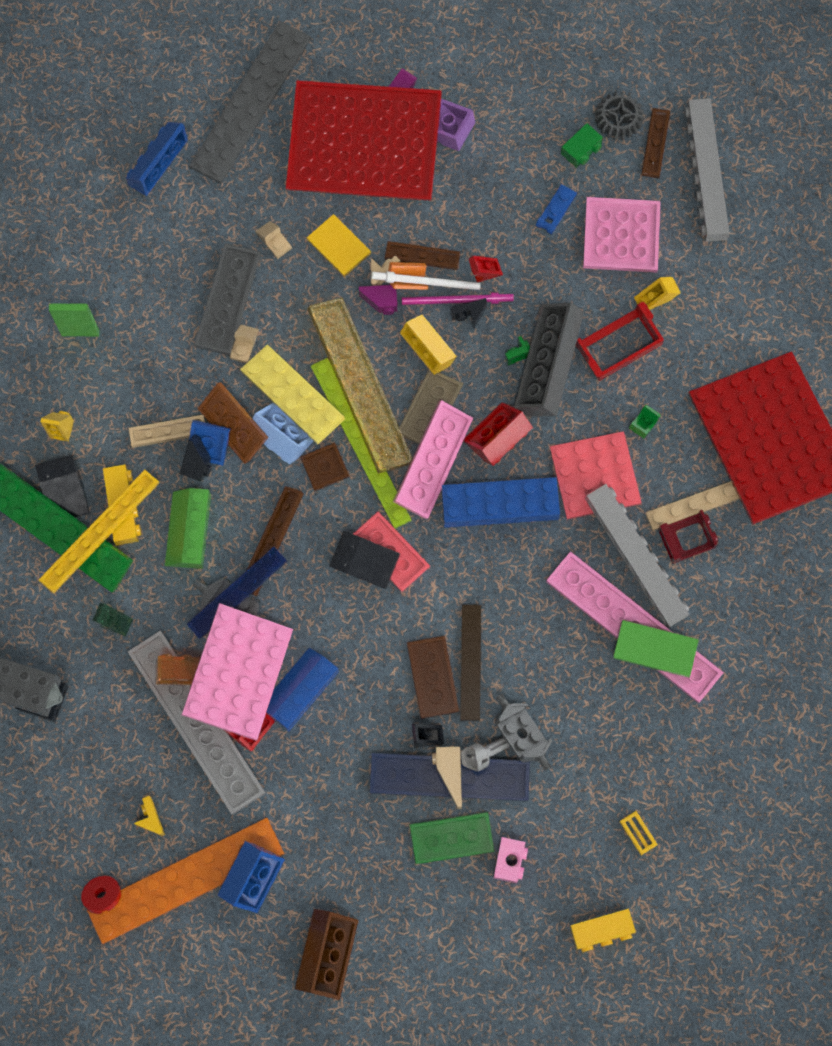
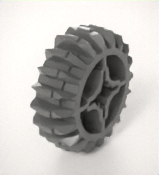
[595,92,644,141]

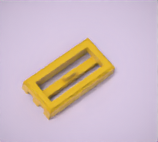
[619,811,658,855]

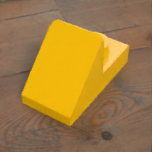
[134,796,165,836]

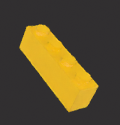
[103,465,141,546]

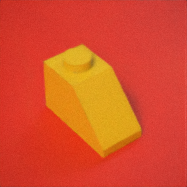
[634,277,681,310]

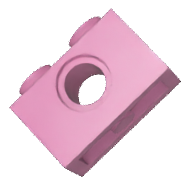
[494,837,528,883]

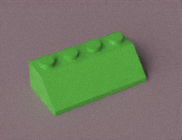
[165,488,211,569]

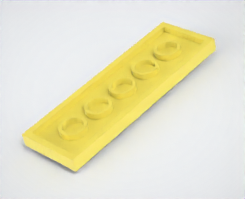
[240,344,345,445]

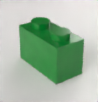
[561,123,603,168]

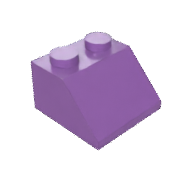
[437,99,475,151]

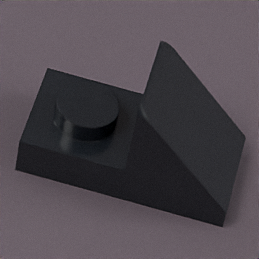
[450,298,487,329]

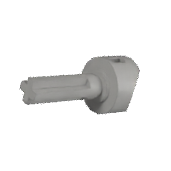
[460,737,510,772]

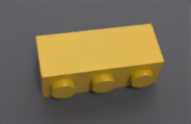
[400,315,457,375]
[569,909,636,953]

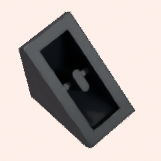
[412,723,444,748]

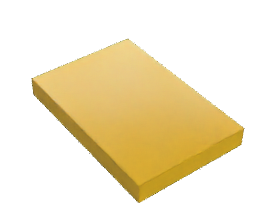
[307,214,371,277]

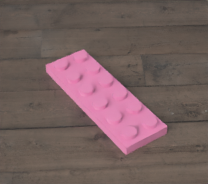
[393,400,473,519]

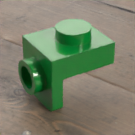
[629,405,661,439]

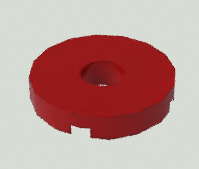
[81,875,121,914]

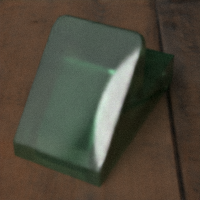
[92,603,133,637]

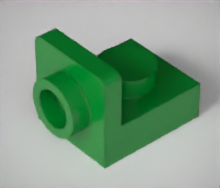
[505,336,530,366]

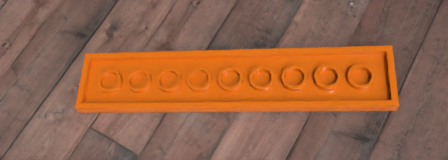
[86,818,284,944]

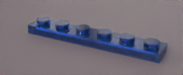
[187,547,288,639]

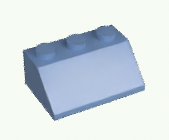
[252,403,313,464]

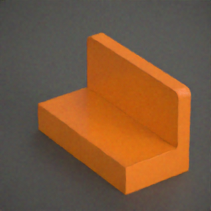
[388,262,428,290]

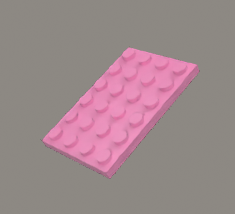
[181,603,293,741]

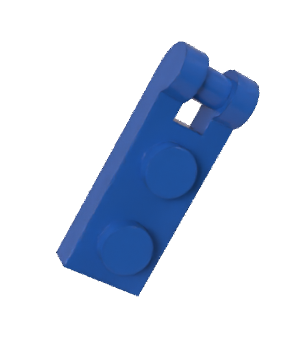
[536,184,577,235]

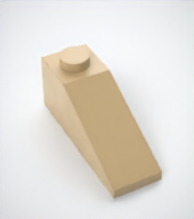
[432,747,462,809]

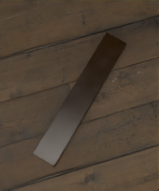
[460,605,481,721]

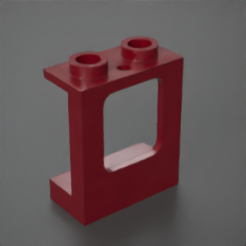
[658,510,718,564]

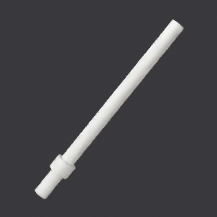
[371,271,481,290]

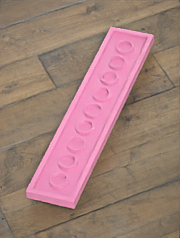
[546,551,724,704]

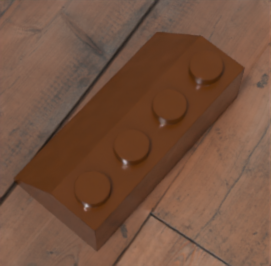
[295,909,359,1000]

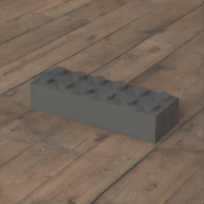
[514,303,584,417]

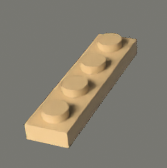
[129,415,205,448]

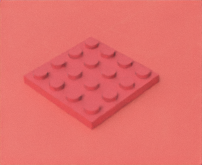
[550,431,642,520]

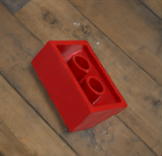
[463,402,533,466]

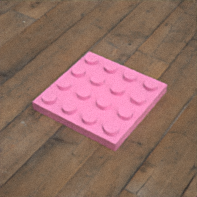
[583,197,660,273]

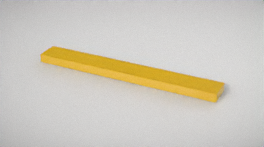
[39,469,159,594]

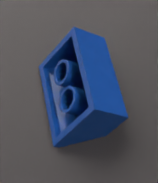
[218,841,285,913]

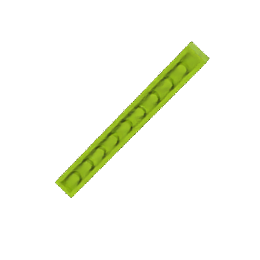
[311,358,412,529]

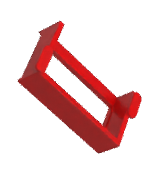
[575,302,664,381]

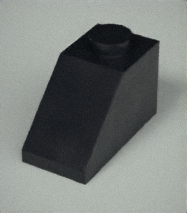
[179,434,212,482]

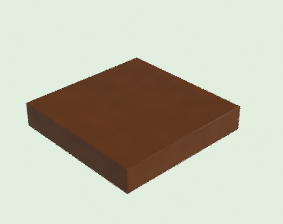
[300,443,350,492]

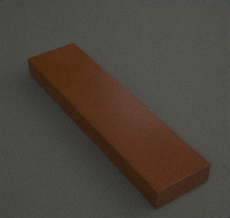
[641,108,670,179]
[385,241,460,270]

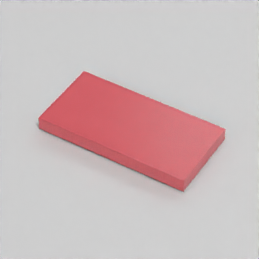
[353,512,430,592]

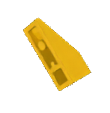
[40,411,74,442]

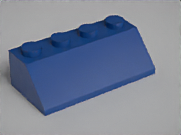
[126,122,188,196]
[266,648,339,732]

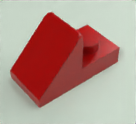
[468,256,503,283]

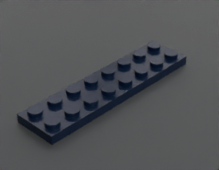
[370,753,530,801]

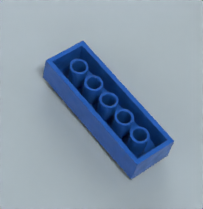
[442,477,560,528]

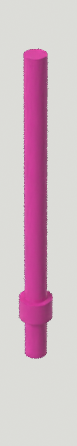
[402,293,514,305]

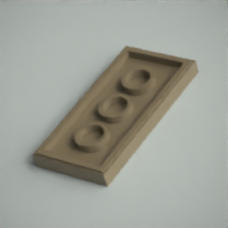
[396,370,463,444]

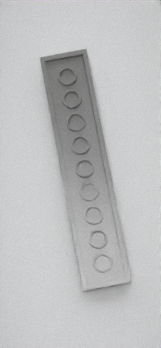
[128,630,266,815]

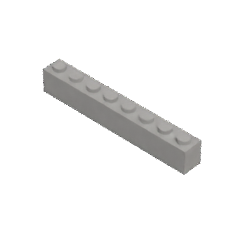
[684,98,729,242]
[585,484,690,628]

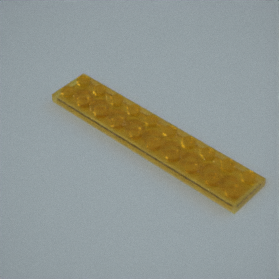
[307,297,413,474]

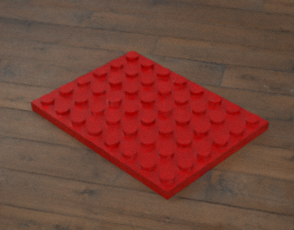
[286,80,442,201]
[689,352,832,525]

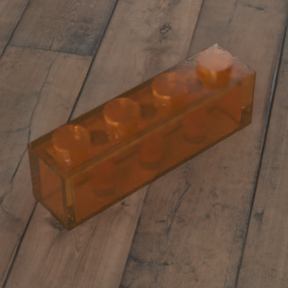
[155,654,201,686]

